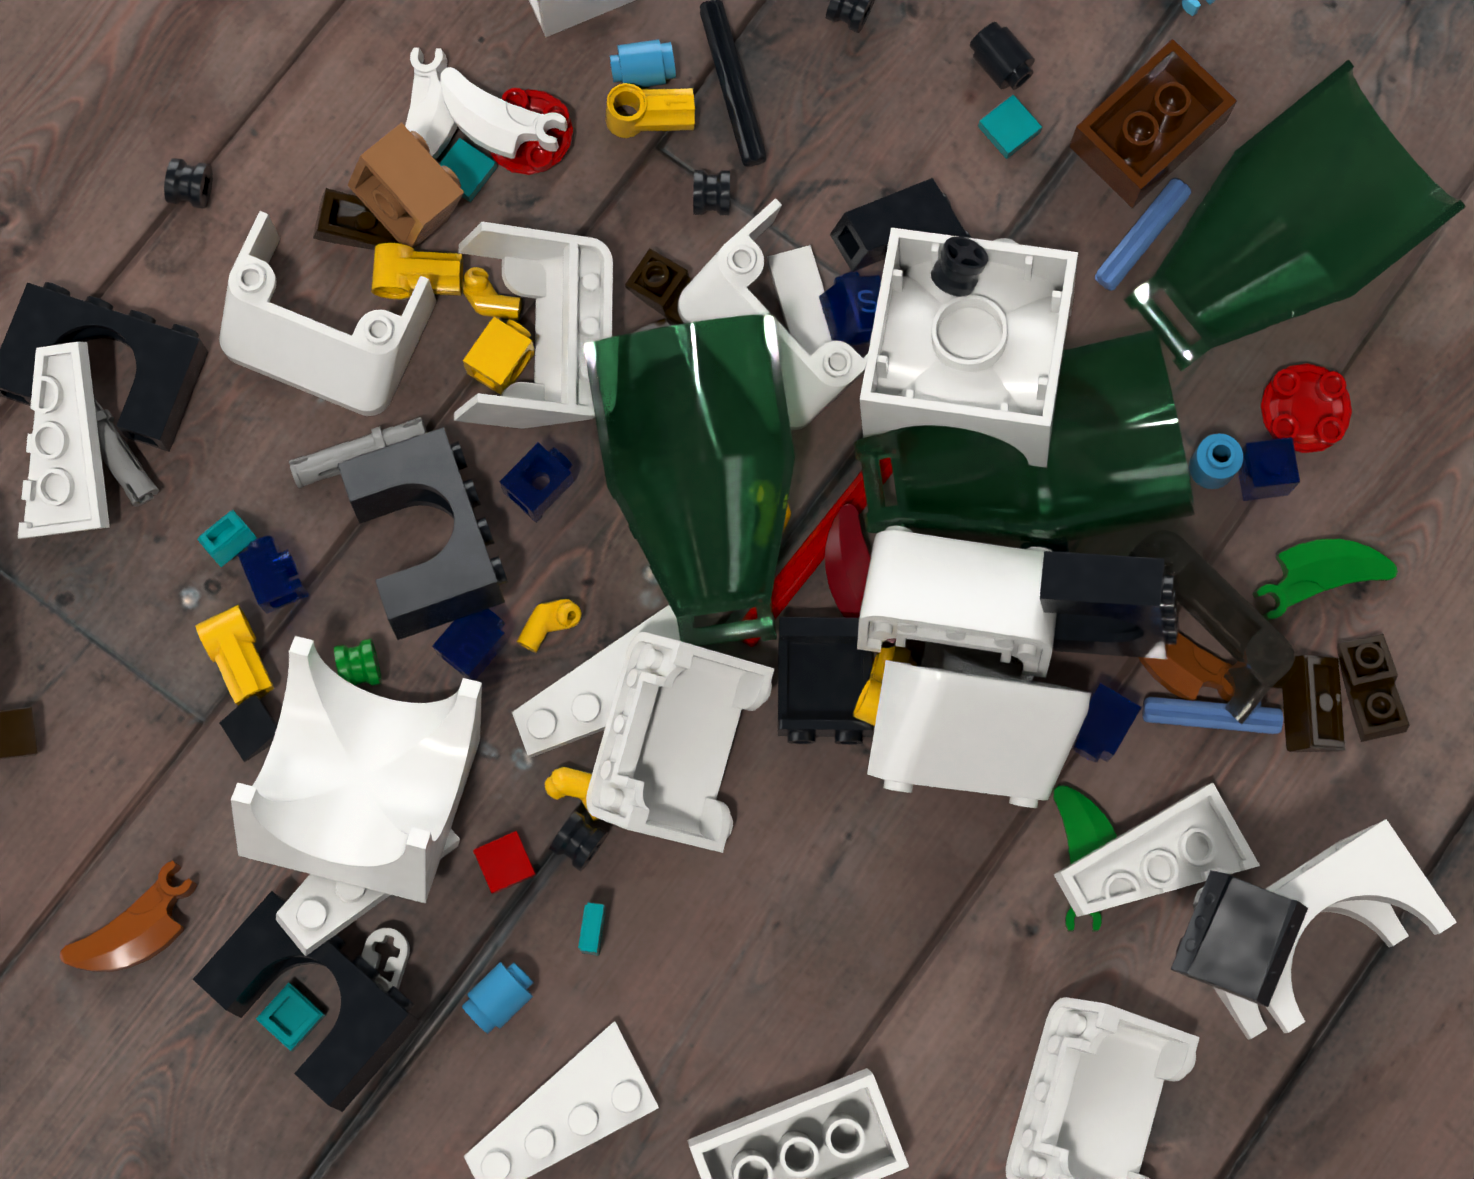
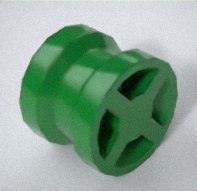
[334,638,382,686]

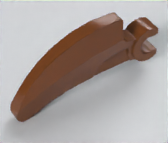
[1138,632,1253,703]
[60,861,197,972]

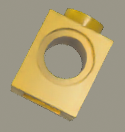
[463,316,535,395]

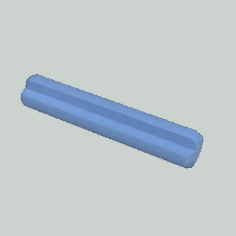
[1095,178,1191,291]
[1142,697,1283,734]

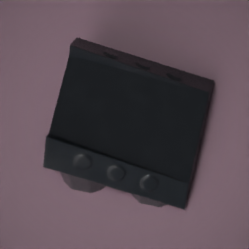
[1171,870,1308,1007]

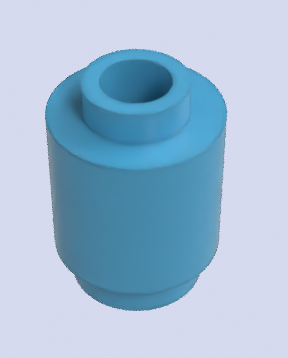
[609,39,676,88]
[1189,433,1243,489]
[462,962,534,1034]

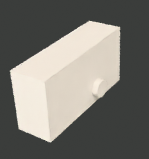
[687,1068,909,1179]

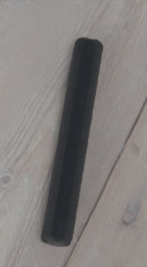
[700,0,766,167]

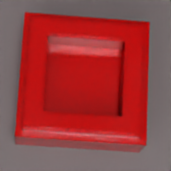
[473,831,536,895]

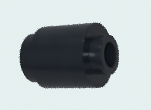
[969,22,1035,90]

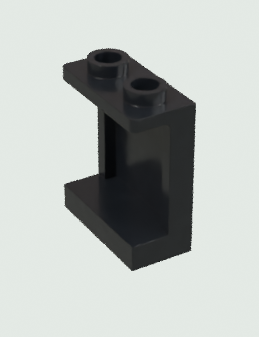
[778,617,873,745]

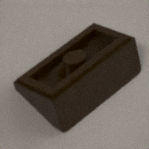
[1281,655,1345,752]

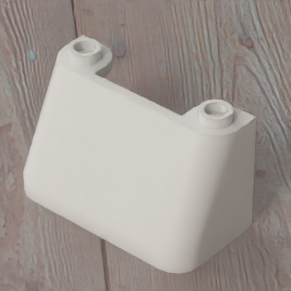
[857,526,1057,678]
[586,632,774,853]
[867,660,1091,808]
[1006,997,1200,1179]

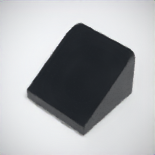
[219,693,277,762]

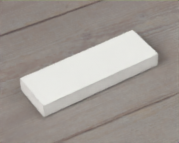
[767,245,840,356]

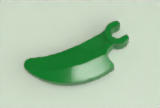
[1252,539,1398,620]
[1053,785,1117,932]

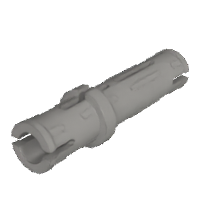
[94,398,159,507]
[289,416,427,488]

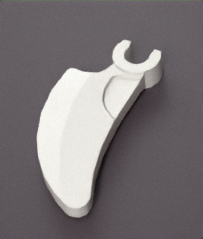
[405,47,457,159]
[440,67,568,159]

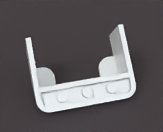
[678,198,868,430]
[219,211,437,416]
[454,222,613,429]

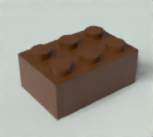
[1069,39,1237,209]

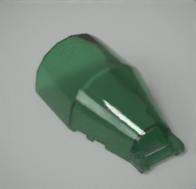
[1123,60,1466,371]
[583,313,796,646]
[854,329,1195,544]

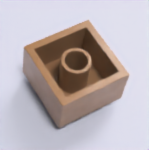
[348,122,464,248]

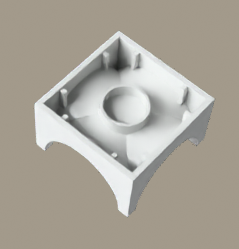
[860,228,1078,468]
[231,636,482,903]
[1213,819,1457,1039]

